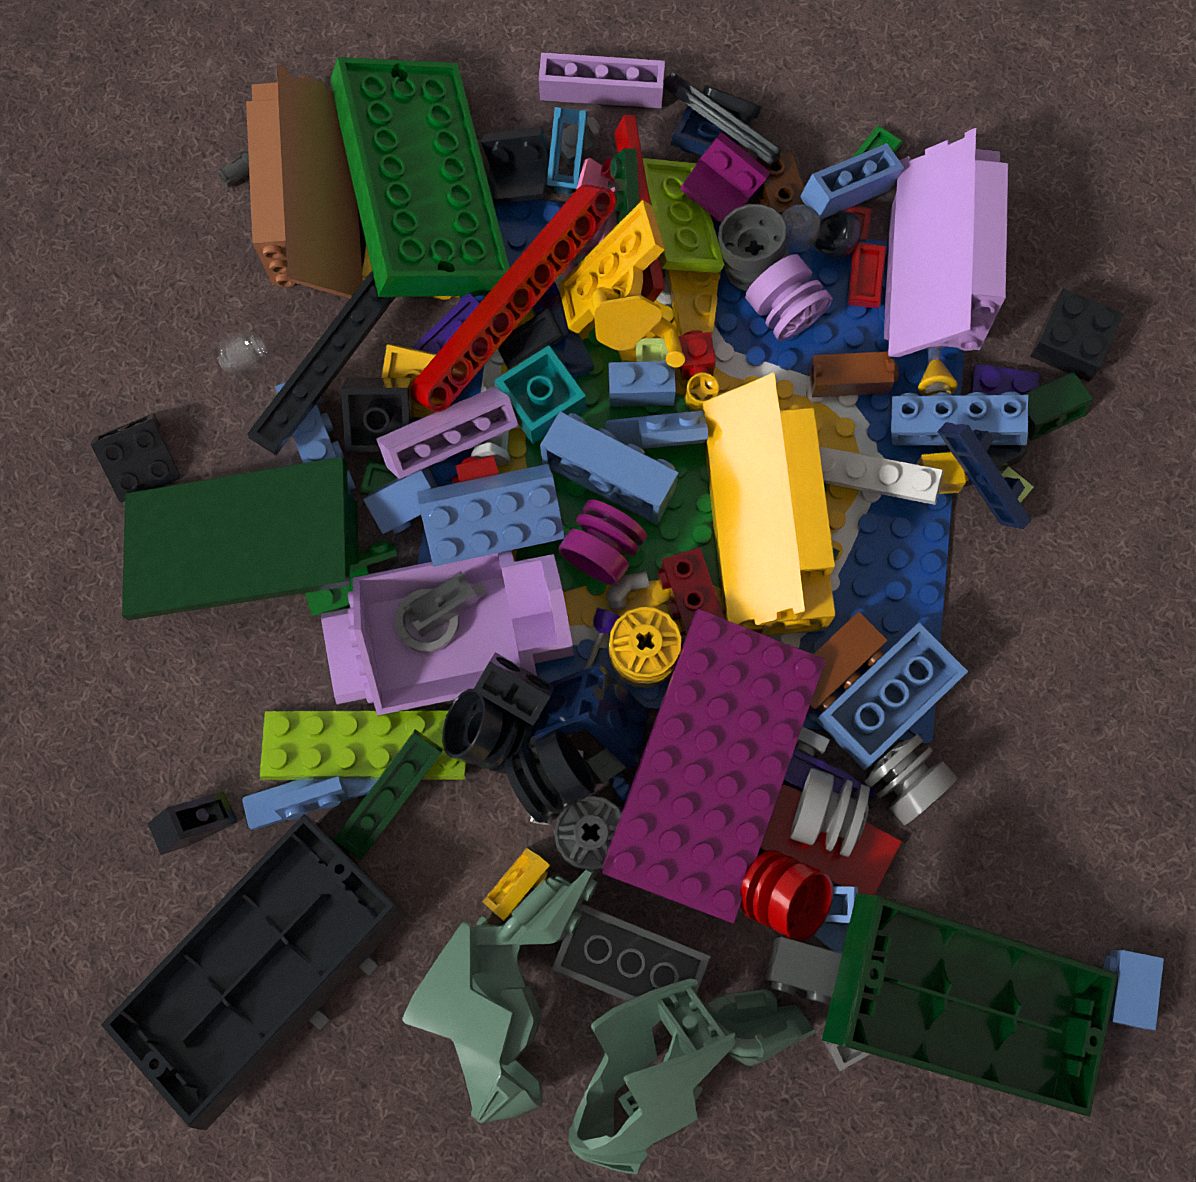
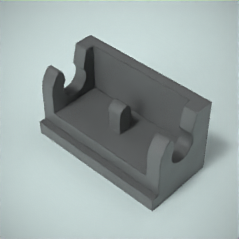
[403,571,479,637]

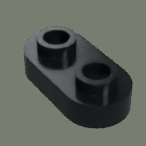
[702,85,762,123]

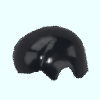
[815,210,862,259]

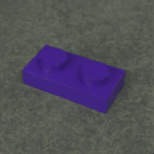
[970,364,1039,395]

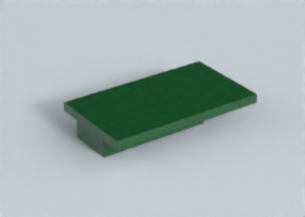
[122,457,359,621]

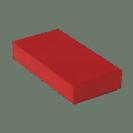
[847,243,886,309]

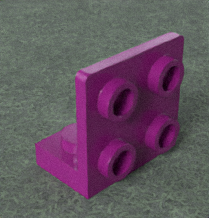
[680,132,770,223]

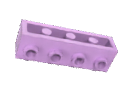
[539,52,665,108]
[376,387,518,479]

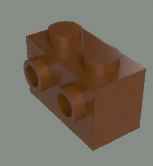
[755,150,808,224]

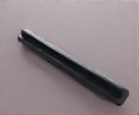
[664,73,781,165]

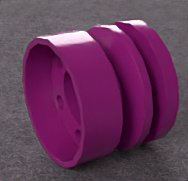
[558,500,647,586]

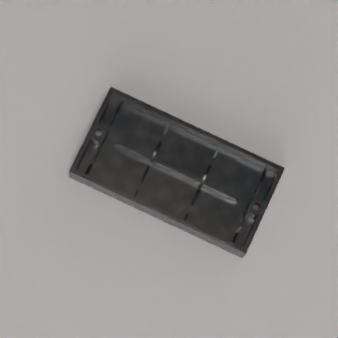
[101,814,408,1130]

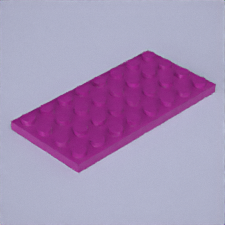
[600,609,826,924]

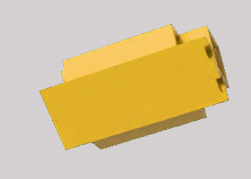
[703,372,835,636]

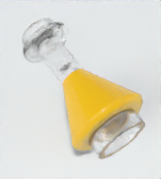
[918,346,958,396]

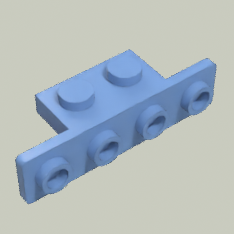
[605,410,708,449]
[242,776,377,830]

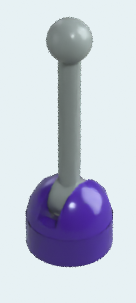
[584,608,621,669]

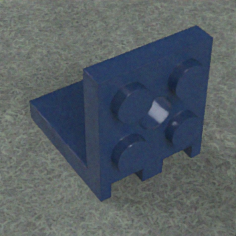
[529,664,648,768]

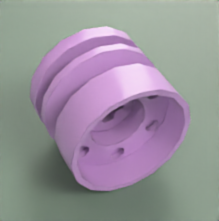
[745,254,833,342]

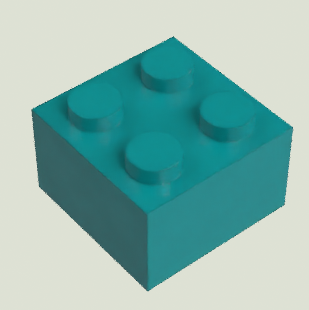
[494,345,586,444]

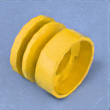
[609,607,681,688]

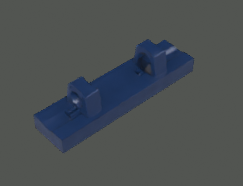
[937,422,1031,529]

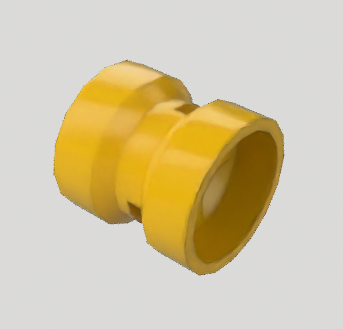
[685,373,719,411]

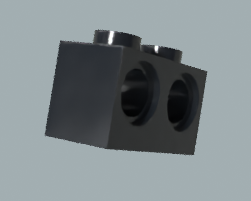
[472,652,555,725]

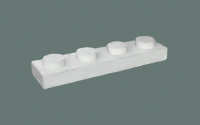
[819,446,944,505]

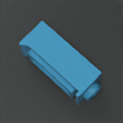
[547,107,589,194]

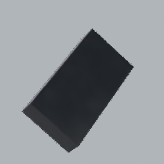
[498,309,565,370]

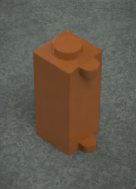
[809,351,898,397]

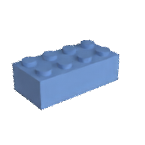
[540,411,679,525]
[417,464,565,567]
[816,622,968,770]

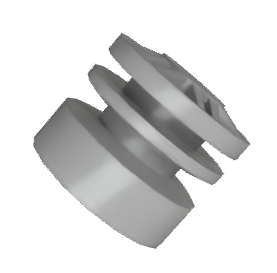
[864,733,959,826]
[790,768,870,857]

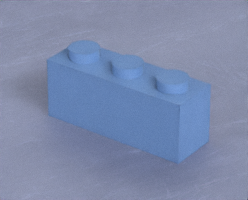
[800,143,904,221]

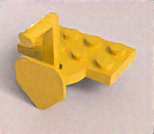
[558,200,685,368]

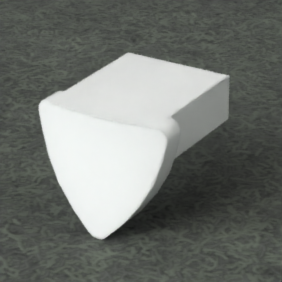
[471,430,511,465]

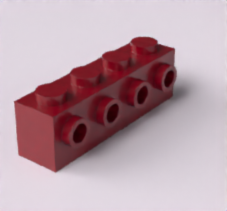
[657,547,724,649]

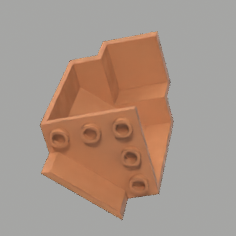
[246,64,365,299]

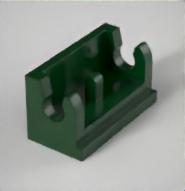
[1024,372,1093,441]

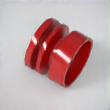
[740,850,833,942]

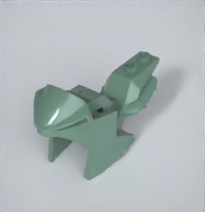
[402,869,598,1124]
[568,978,815,1175]

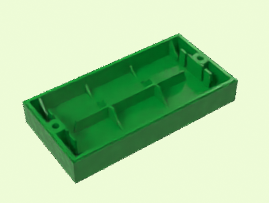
[330,57,510,297]

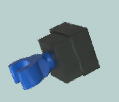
[584,747,630,802]

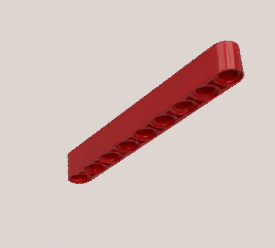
[410,183,616,412]

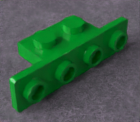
[305,541,398,616]

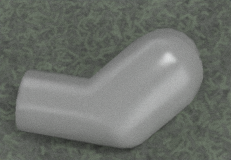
[606,571,649,611]

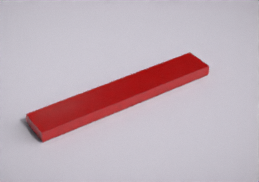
[614,115,665,302]

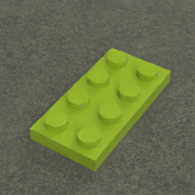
[643,158,724,273]

